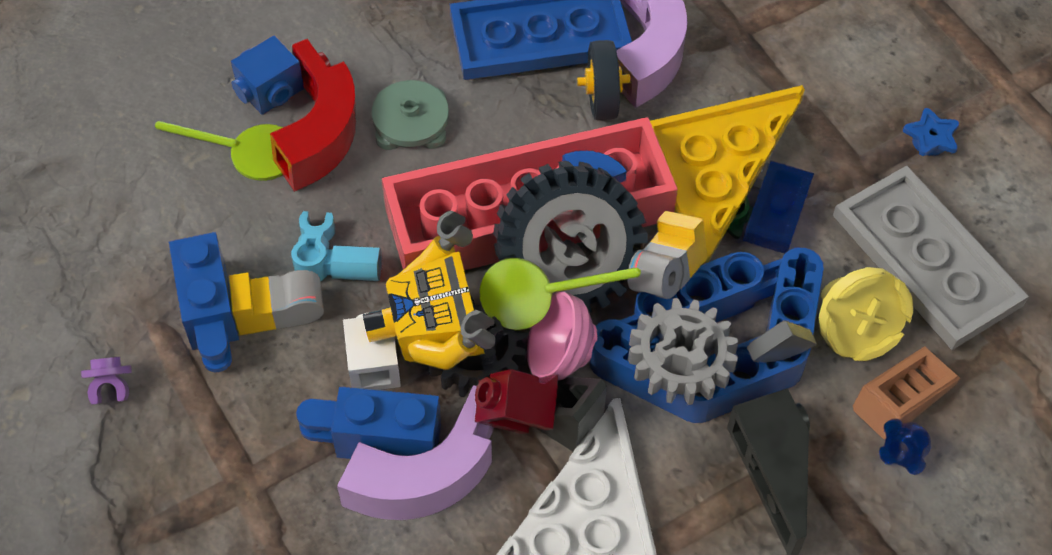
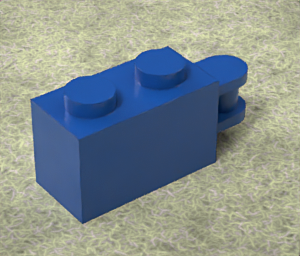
[169,232,239,372]
[296,387,441,459]

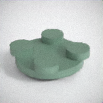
[372,80,449,150]

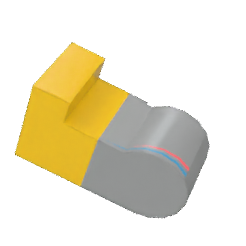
[628,211,708,299]
[229,270,324,336]

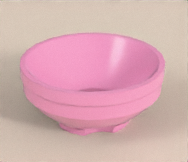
[527,292,597,381]

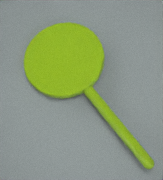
[155,121,283,181]
[479,258,641,330]

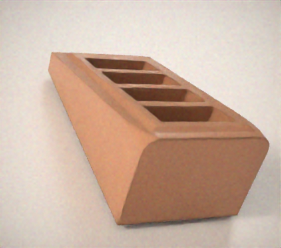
[853,346,960,440]

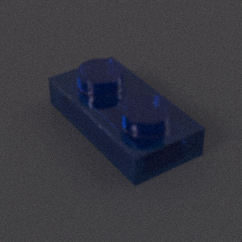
[743,160,814,254]

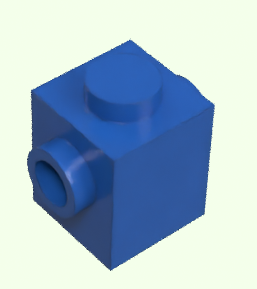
[231,35,304,115]

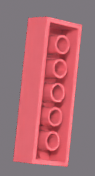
[382,117,678,270]

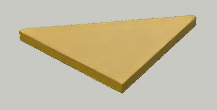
[650,85,805,265]

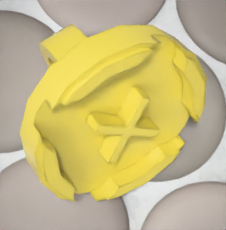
[818,267,913,361]

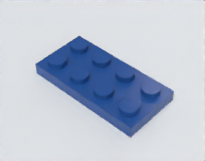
[450,0,632,80]

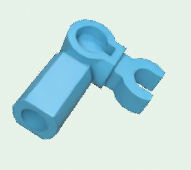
[291,211,382,281]

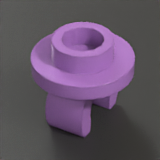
[81,357,132,404]

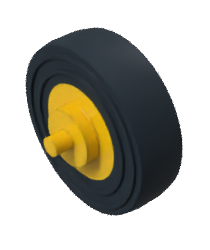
[577,40,630,120]

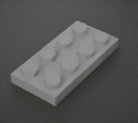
[833,166,1029,350]

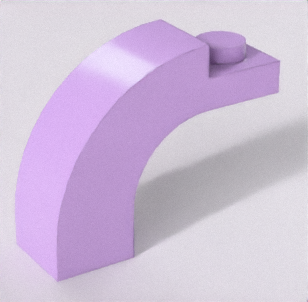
[616,0,687,108]
[337,385,494,520]

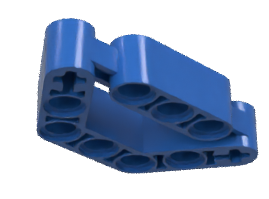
[589,247,824,423]

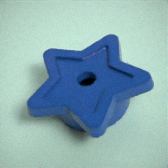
[902,108,959,156]

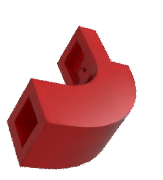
[270,39,356,192]

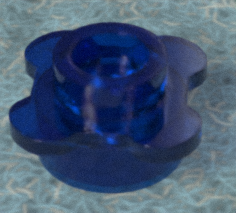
[879,418,931,475]

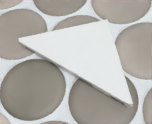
[496,398,657,555]

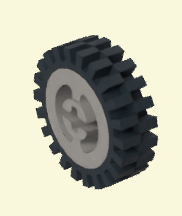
[493,161,648,313]

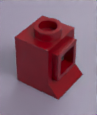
[475,369,558,434]

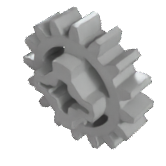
[628,298,738,405]

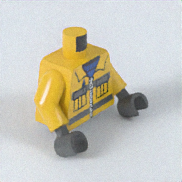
[363,211,495,370]

